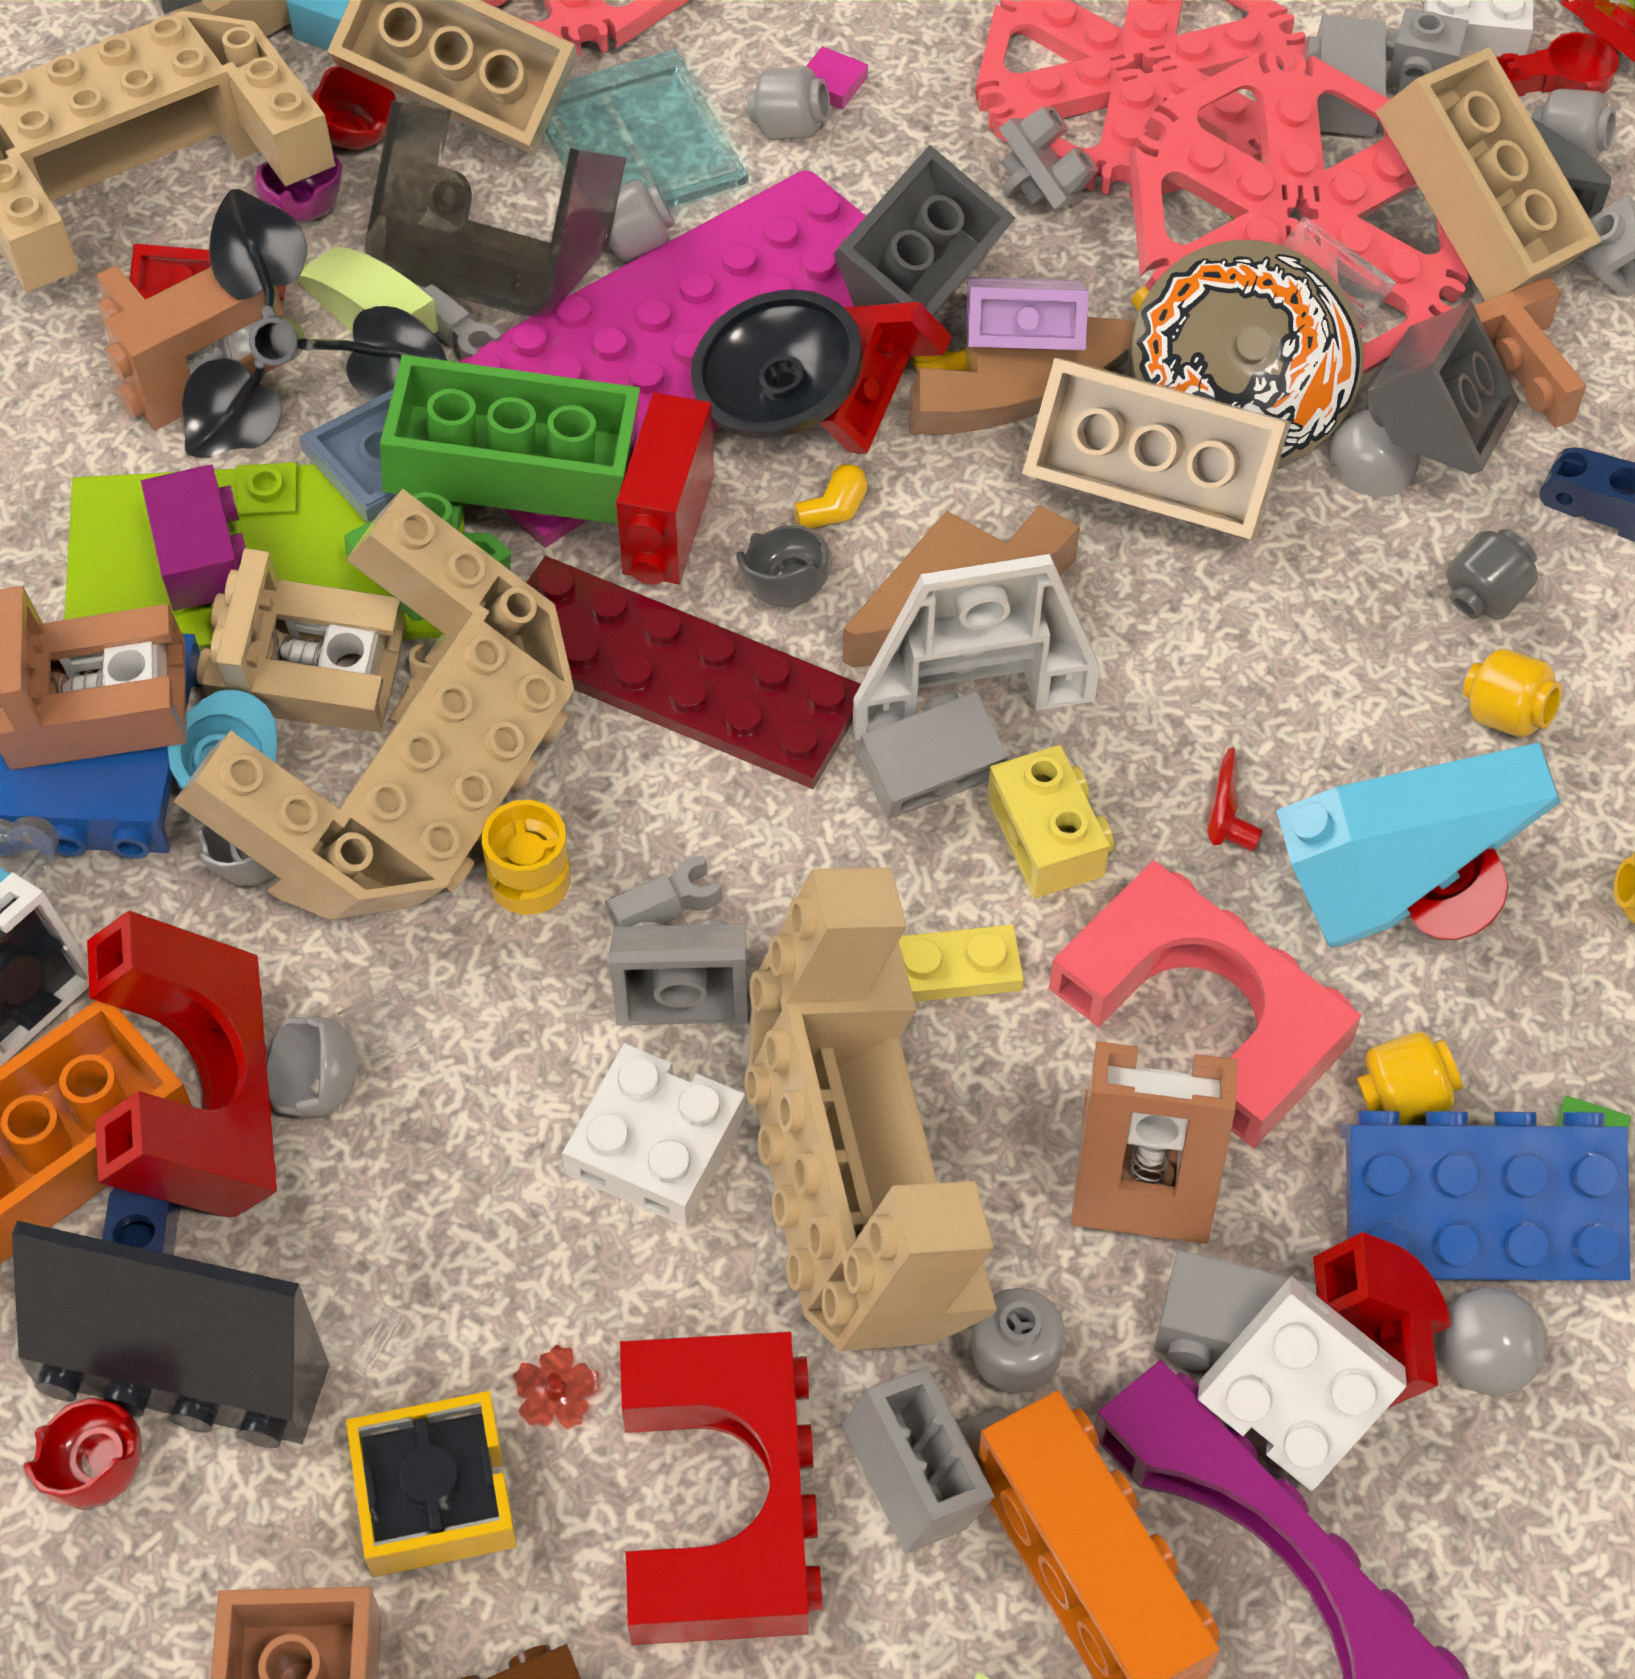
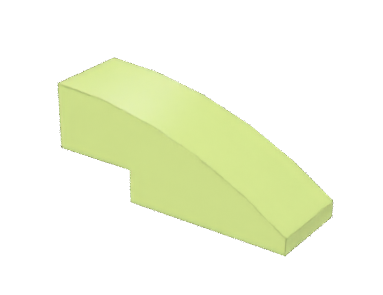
[295,246,439,334]

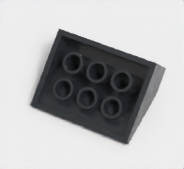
[12,1220,330,1448]

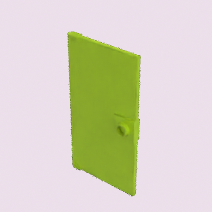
[64,462,465,652]

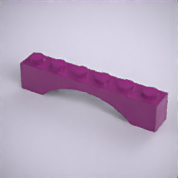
[1094,1359,1469,1679]

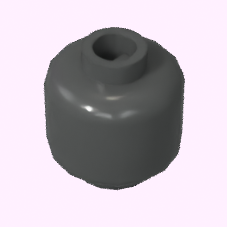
[1446,529,1538,619]

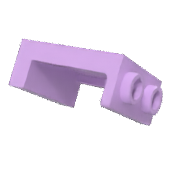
[965,277,1089,350]

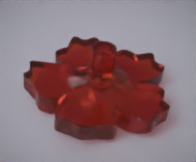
[513,1345,600,1430]

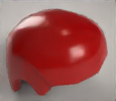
[312,66,396,151]
[24,1397,142,1510]

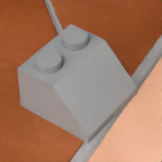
[610,920,748,1026]

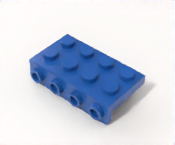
[1341,1111,1630,1280]

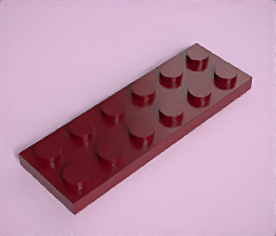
[526,556,861,789]

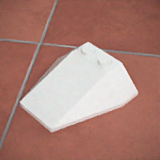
[853,554,1100,741]

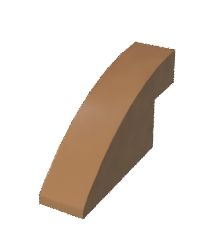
[909,317,1135,434]
[843,505,1080,668]

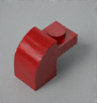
[1313,1232,1451,1409]

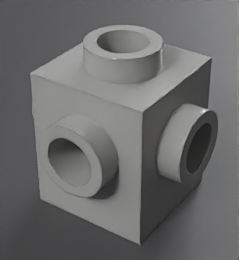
[1386,7,1469,86]
[1582,195,1635,297]

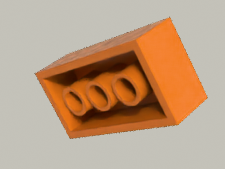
[0,1001,192,1264]
[977,1389,1220,1679]

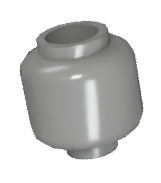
[747,66,830,140]
[1532,88,1616,160]
[588,179,675,263]
[970,1288,1066,1393]

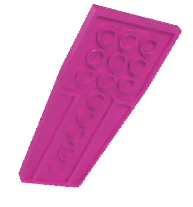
[459,170,866,548]

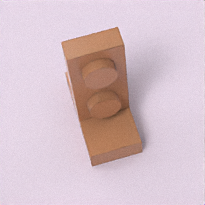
[1474,277,1586,428]

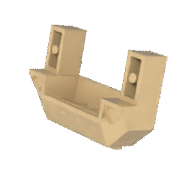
[0,11,335,293]
[174,489,574,920]
[744,867,997,1351]

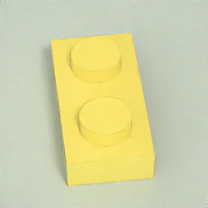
[899,924,1024,1002]

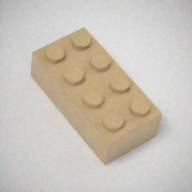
[327,0,578,156]
[1376,47,1602,301]
[1022,358,1291,539]

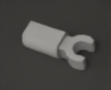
[423,283,501,360]
[605,856,722,927]

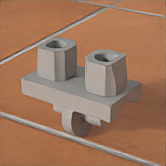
[998,107,1098,209]

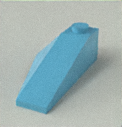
[1276,743,1561,947]

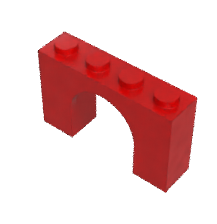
[87,910,277,1218]
[620,1331,823,1645]

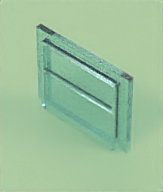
[545,49,749,222]

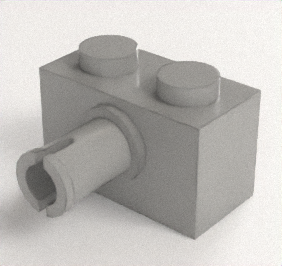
[841,1367,1009,1554]

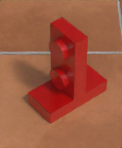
[819,302,952,454]

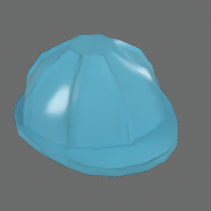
[167,689,277,789]

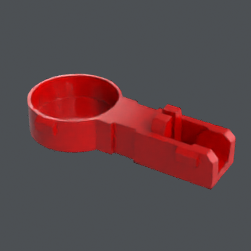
[1496,31,1619,97]

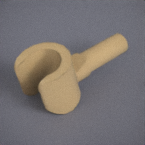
[388,643,435,725]

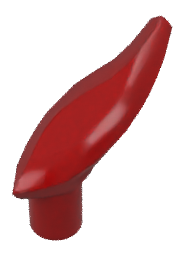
[1207,747,1263,852]

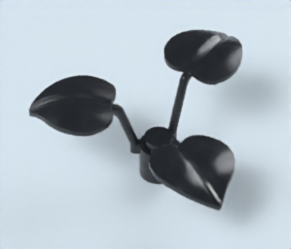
[182,189,447,458]

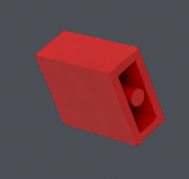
[616,392,714,585]

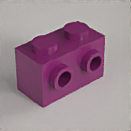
[140,464,246,611]

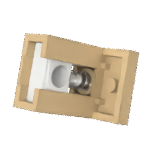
[197,548,407,733]

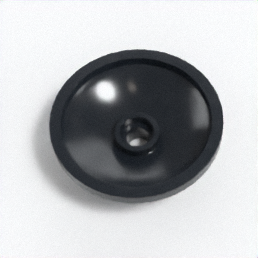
[691,289,864,439]

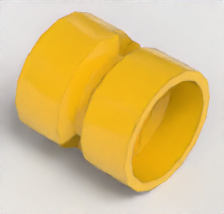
[482,799,571,915]

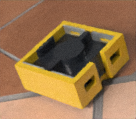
[346,1391,518,1578]

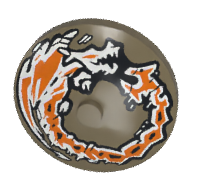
[1129,240,1363,468]

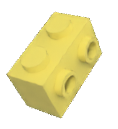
[987,745,1114,899]

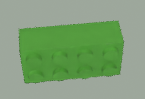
[380,355,640,524]

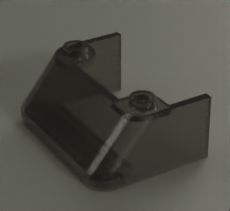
[365,100,627,317]

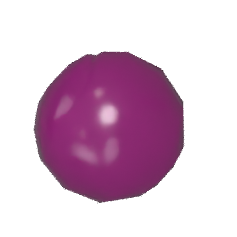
[254,153,343,222]

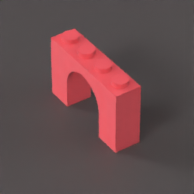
[1049,860,1362,1148]

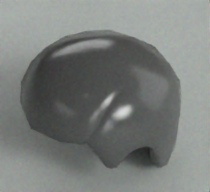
[736,525,833,607]

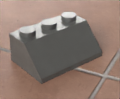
[834,145,1016,316]
[1367,301,1520,475]

